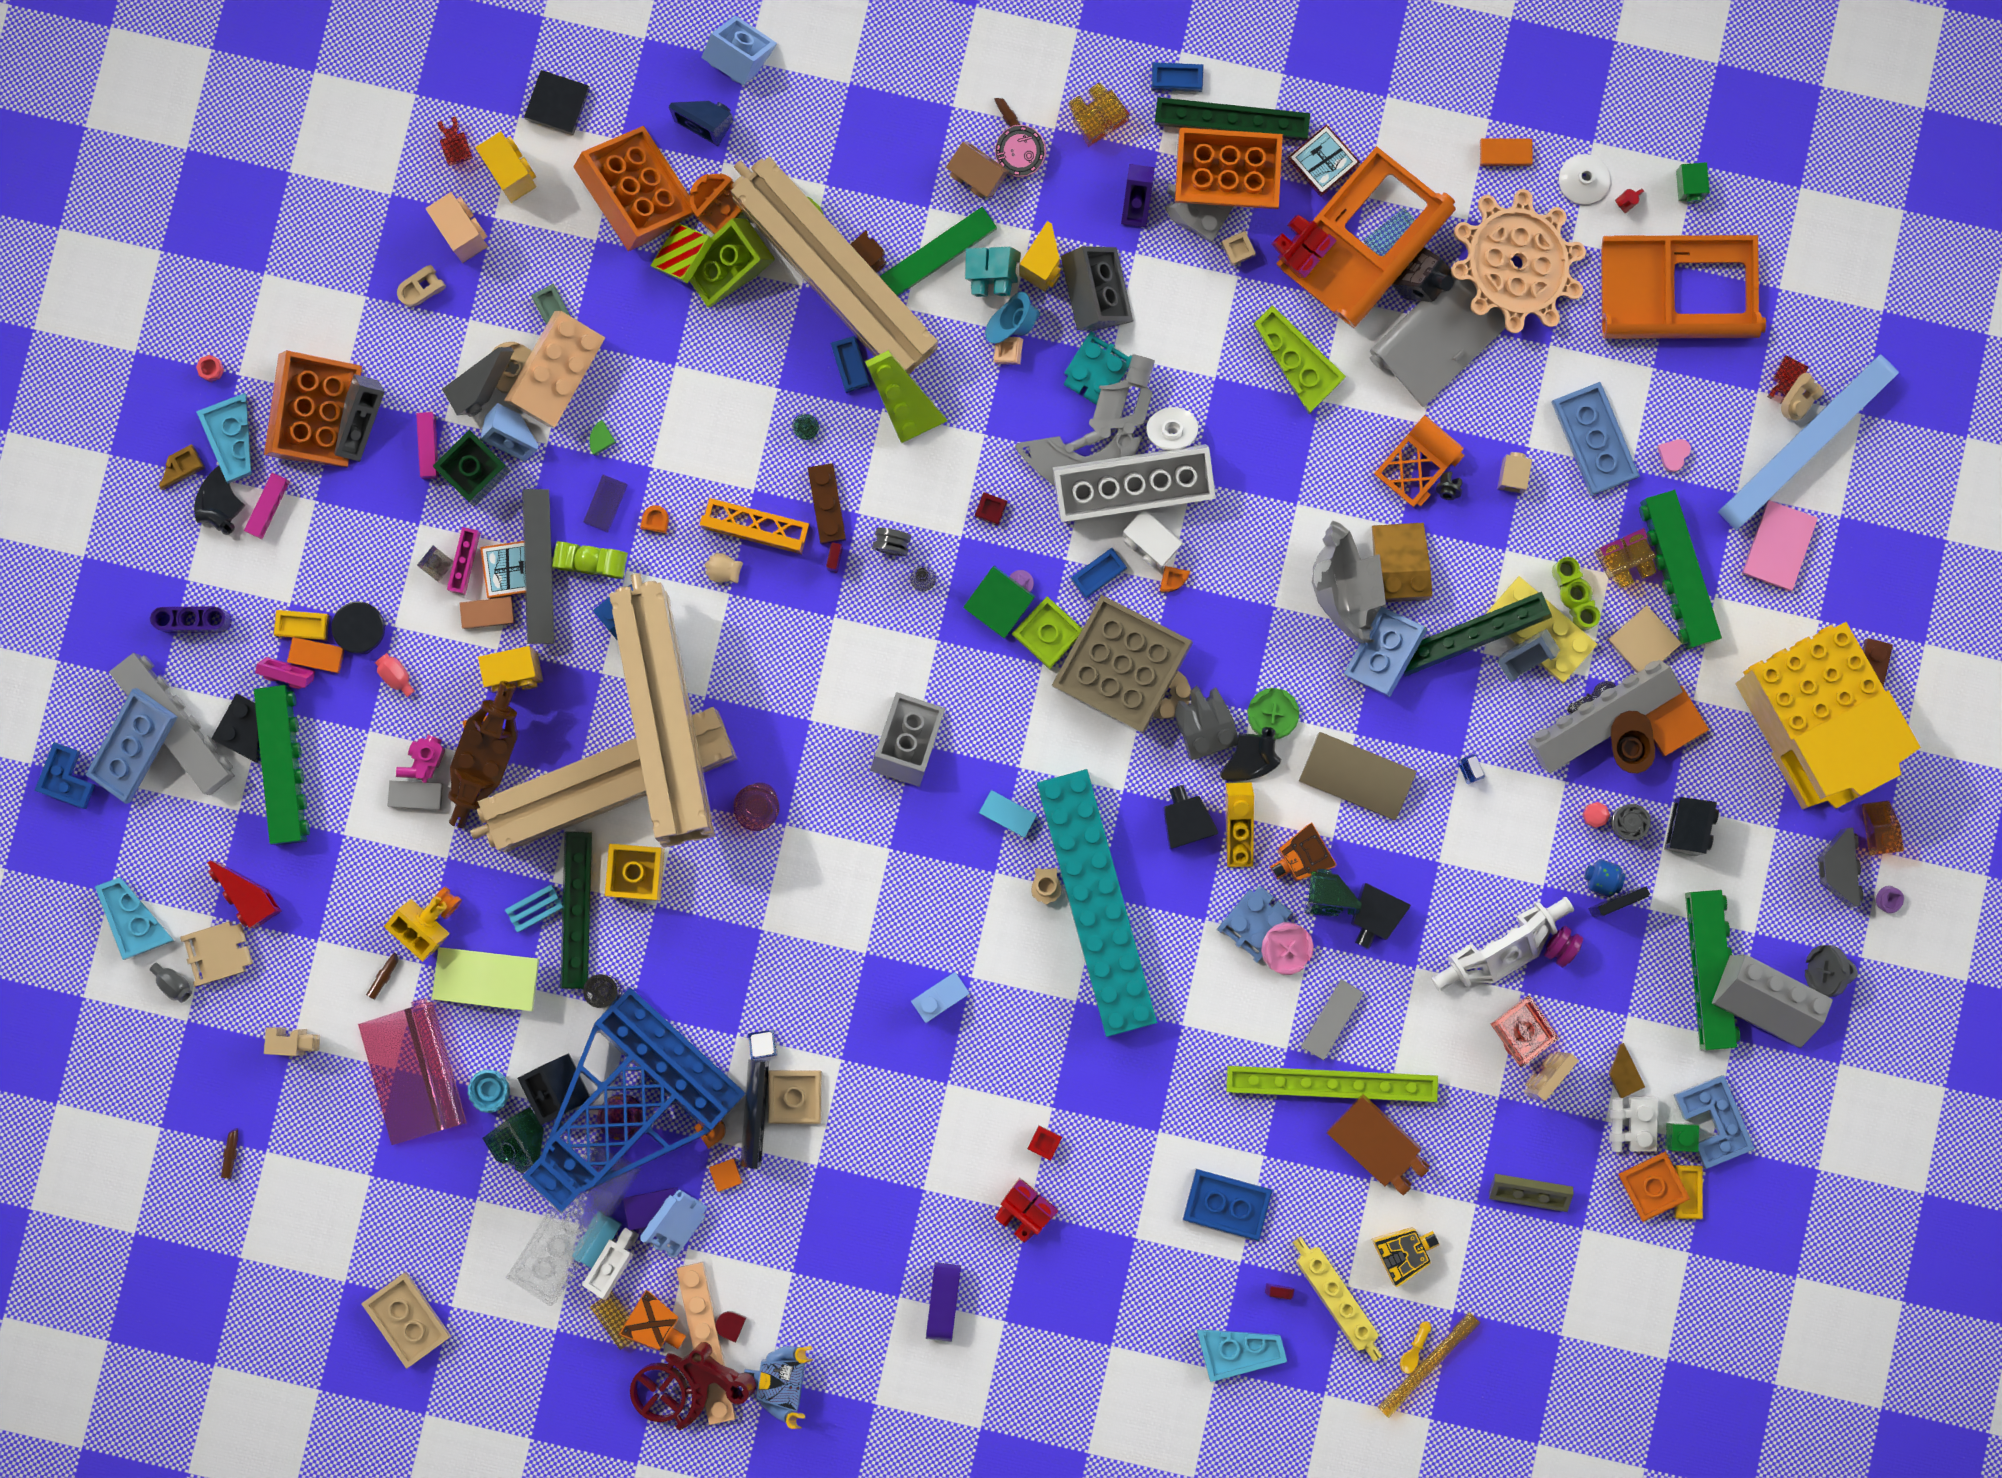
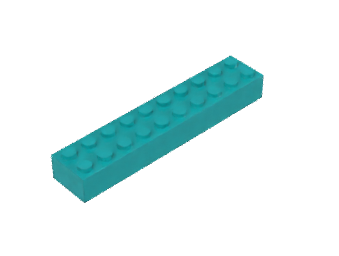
[1037,769,1157,1037]

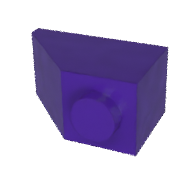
[1121,164,1155,227]
[623,1187,678,1234]

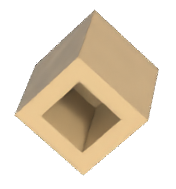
[1497,452,1532,494]

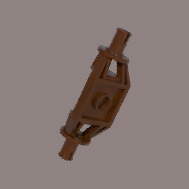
[448,681,518,828]

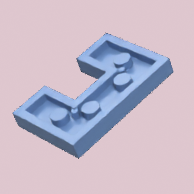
[1674,1075,1755,1169]

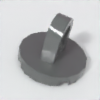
[1805,945,1858,997]

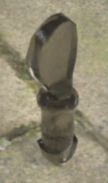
[1567,681,1616,714]

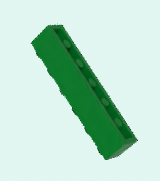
[1639,490,1722,650]
[254,685,310,845]
[1685,890,1740,1050]

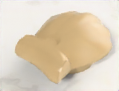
[705,553,743,584]
[1031,868,1061,904]

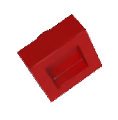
[1027,1125,1062,1161]

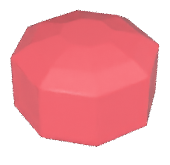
[196,355,224,382]
[1582,802,1610,828]

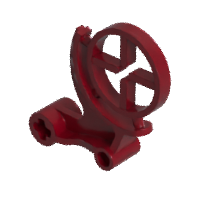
[630,1342,756,1431]

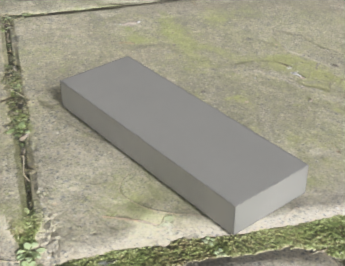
[1301,979,1364,1060]

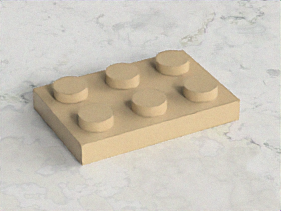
[1524,1052,1579,1101]
[361,1272,452,1369]

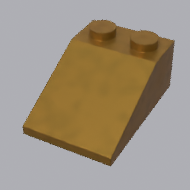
[1372,523,1432,602]

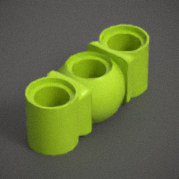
[552,541,628,579]
[1552,557,1601,631]

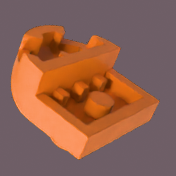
[690,173,743,234]

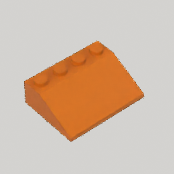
[573,126,693,251]
[1175,128,1283,209]
[264,350,362,467]

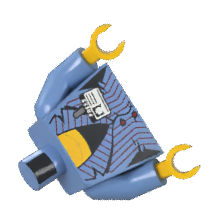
[744,1346,813,1429]

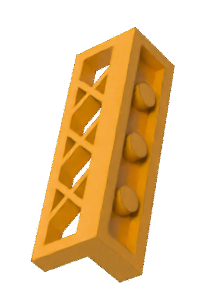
[699,498,810,554]

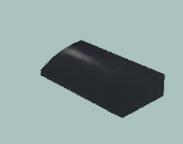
[740,1059,769,1169]

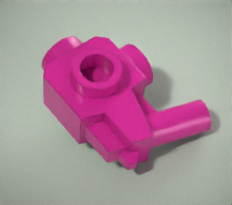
[396,734,445,783]

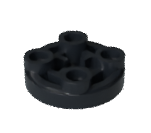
[332,601,386,654]

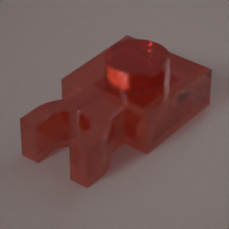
[437,116,473,166]
[1767,355,1809,404]

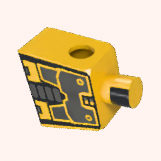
[1371,1227,1439,1287]

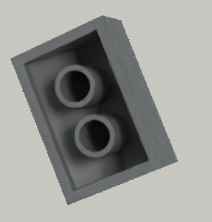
[1060,246,1133,331]

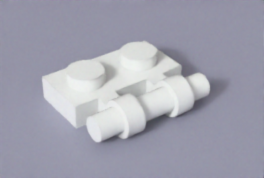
[1609,1097,1658,1152]

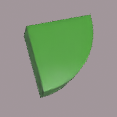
[589,420,616,456]

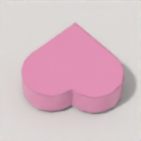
[1657,439,1691,472]

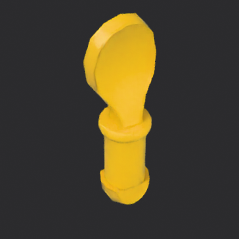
[1400,1321,1432,1374]

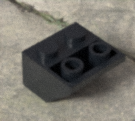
[1664,797,1719,856]
[517,1053,590,1125]

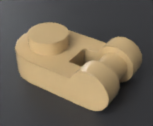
[397,265,446,307]
[1781,373,1824,420]

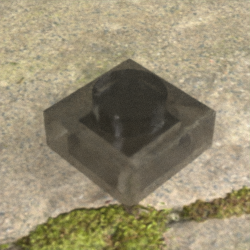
[417,545,454,582]

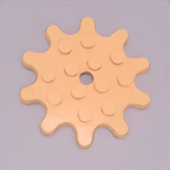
[1451,189,1586,333]

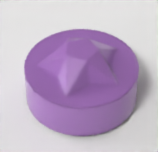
[1009,570,1034,592]
[1876,886,1904,913]

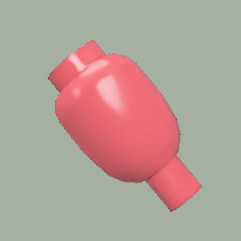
[375,653,415,697]

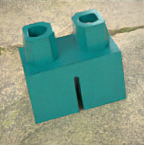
[965,247,1021,297]

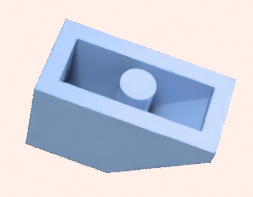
[480,403,539,461]
[911,972,970,1023]

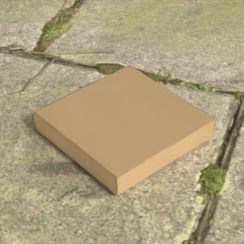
[1607,605,1682,673]
[768,1070,821,1124]

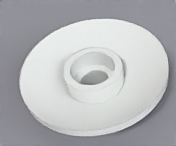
[1558,154,1610,205]
[1147,407,1198,451]

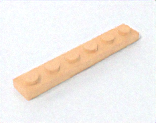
[676,1262,736,1425]

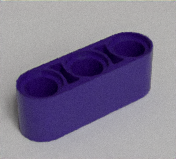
[150,606,232,633]
[926,1262,961,1342]

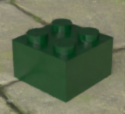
[433,430,511,507]

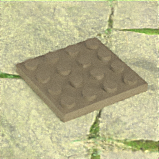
[1052,595,1193,734]

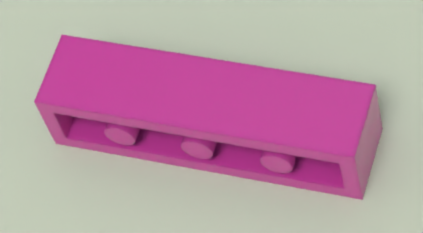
[416,412,439,479]
[244,473,290,539]
[447,527,481,595]

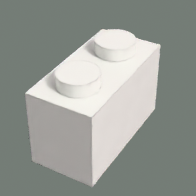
[1122,510,1183,570]

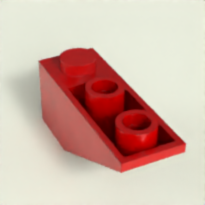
[207,860,282,929]

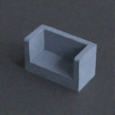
[1497,628,1560,683]

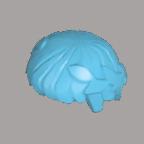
[468,1070,510,1113]

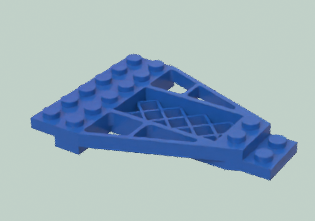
[522,988,746,1214]

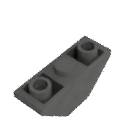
[1818,828,1863,907]

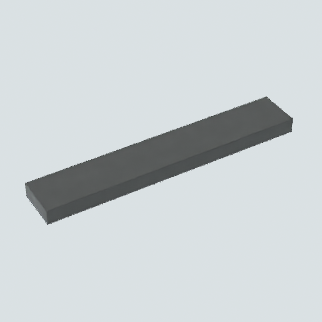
[522,489,554,644]

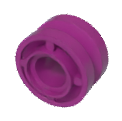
[1544,926,1583,968]

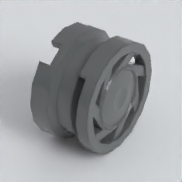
[872,527,911,557]
[1610,804,1651,841]

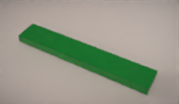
[879,207,997,297]

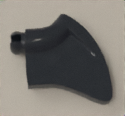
[194,466,245,535]
[1220,727,1282,781]

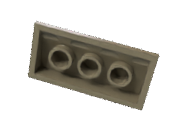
[1299,732,1417,820]

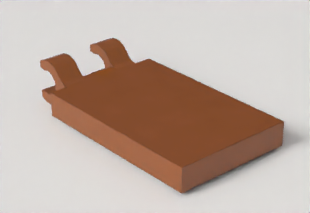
[1327,1094,1430,1196]

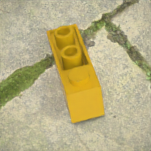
[1225,782,1254,867]

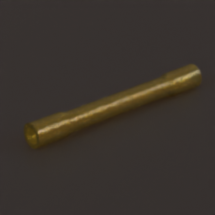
[1378,1312,1480,1418]

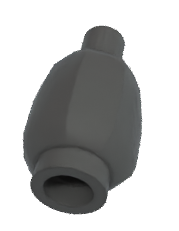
[150,963,192,1003]

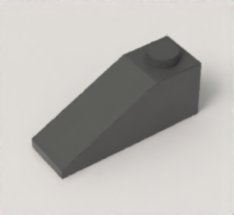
[442,347,514,417]
[334,374,385,461]

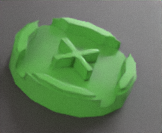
[1247,688,1299,739]

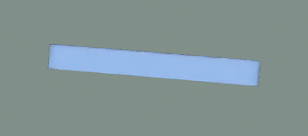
[1718,354,1899,531]

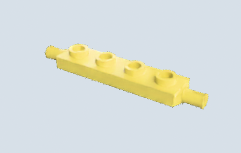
[1292,1236,1382,1362]

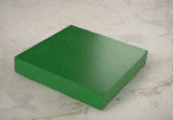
[963,565,1036,638]

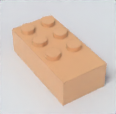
[504,311,605,427]

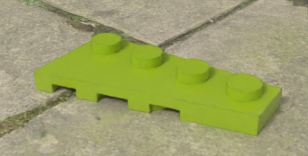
[1254,305,1346,414]
[865,350,948,443]

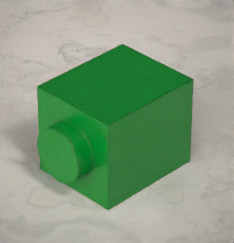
[1676,162,1710,204]
[1665,1123,1699,1152]

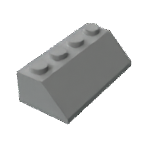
[1712,954,1833,1048]

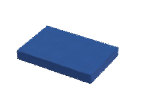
[1182,1169,1273,1241]

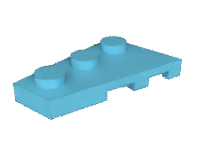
[95,877,174,960]

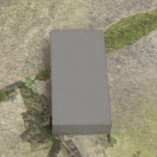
[387,780,443,810]

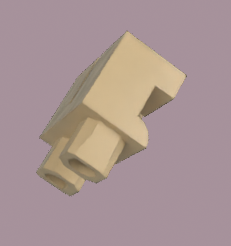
[264,1027,320,1056]

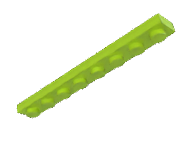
[1226,1066,1438,1102]

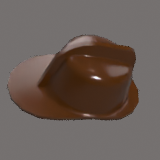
[1611,711,1655,773]

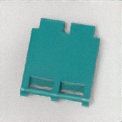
[1064,331,1132,405]

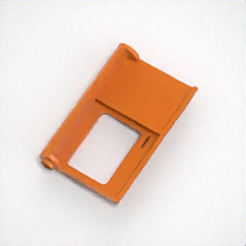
[1276,146,1456,328]
[1601,235,1766,339]

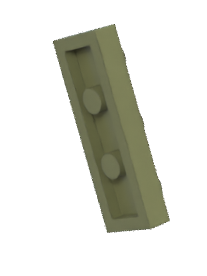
[1489,1174,1574,1212]

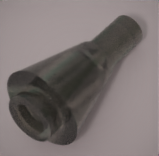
[910,566,936,591]

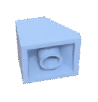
[701,16,777,86]

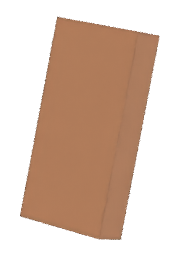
[460,597,515,629]

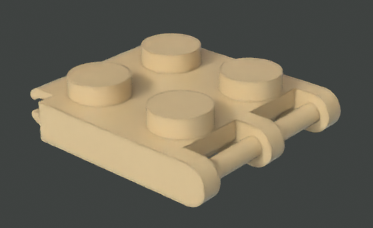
[180,921,253,987]

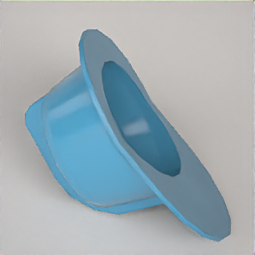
[985,292,1040,344]

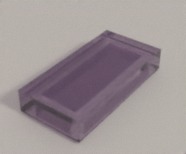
[583,475,628,532]

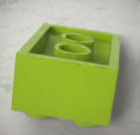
[690,218,775,308]

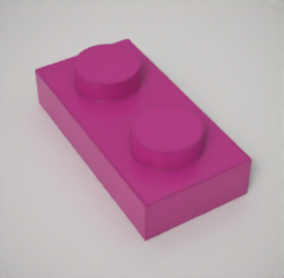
[255,657,315,689]

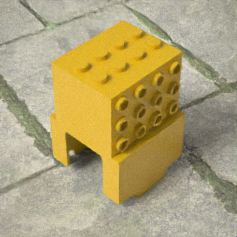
[1735,622,1921,810]

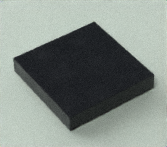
[524,70,590,135]
[1588,886,1650,917]

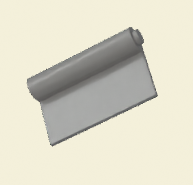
[1370,277,1505,407]

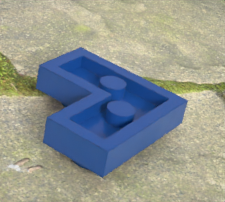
[35,742,95,809]

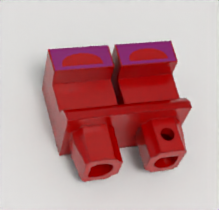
[1272,215,1337,279]
[995,1177,1058,1243]

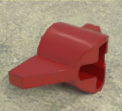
[1615,189,1644,213]

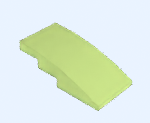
[432,947,539,1011]

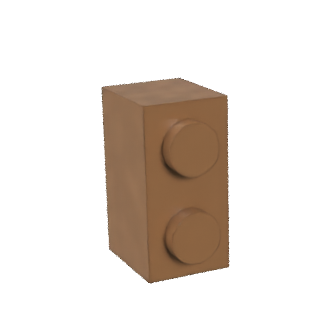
[946,141,1009,198]

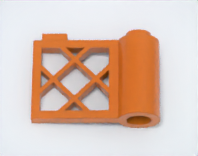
[1374,415,1465,507]

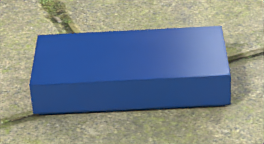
[1151,62,1204,92]
[831,336,870,393]
[1070,548,1127,600]

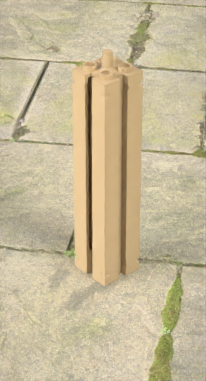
[731,156,938,375]
[609,573,715,848]
[470,707,737,853]

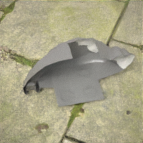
[1312,520,1386,643]

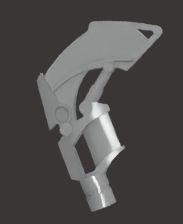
[1015,354,1155,486]

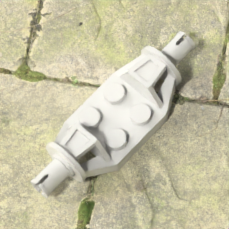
[1431,897,1574,992]

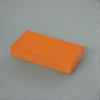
[1480,138,1533,166]
[287,637,345,673]

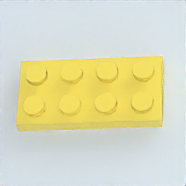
[1485,576,1598,684]

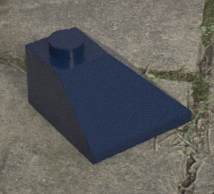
[669,101,734,146]

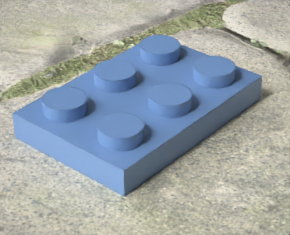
[1343,607,1428,697]

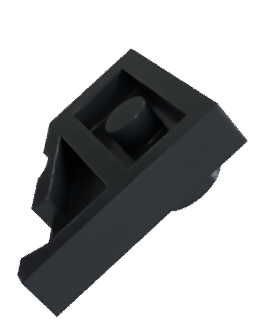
[211,693,259,763]

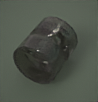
[583,974,622,1008]

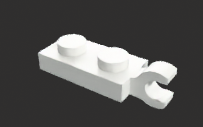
[582,1227,639,1300]

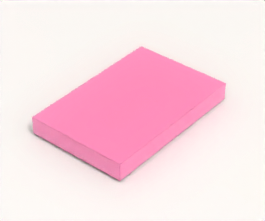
[1742,500,1818,591]

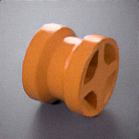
[435,886,462,920]

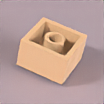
[425,192,488,263]

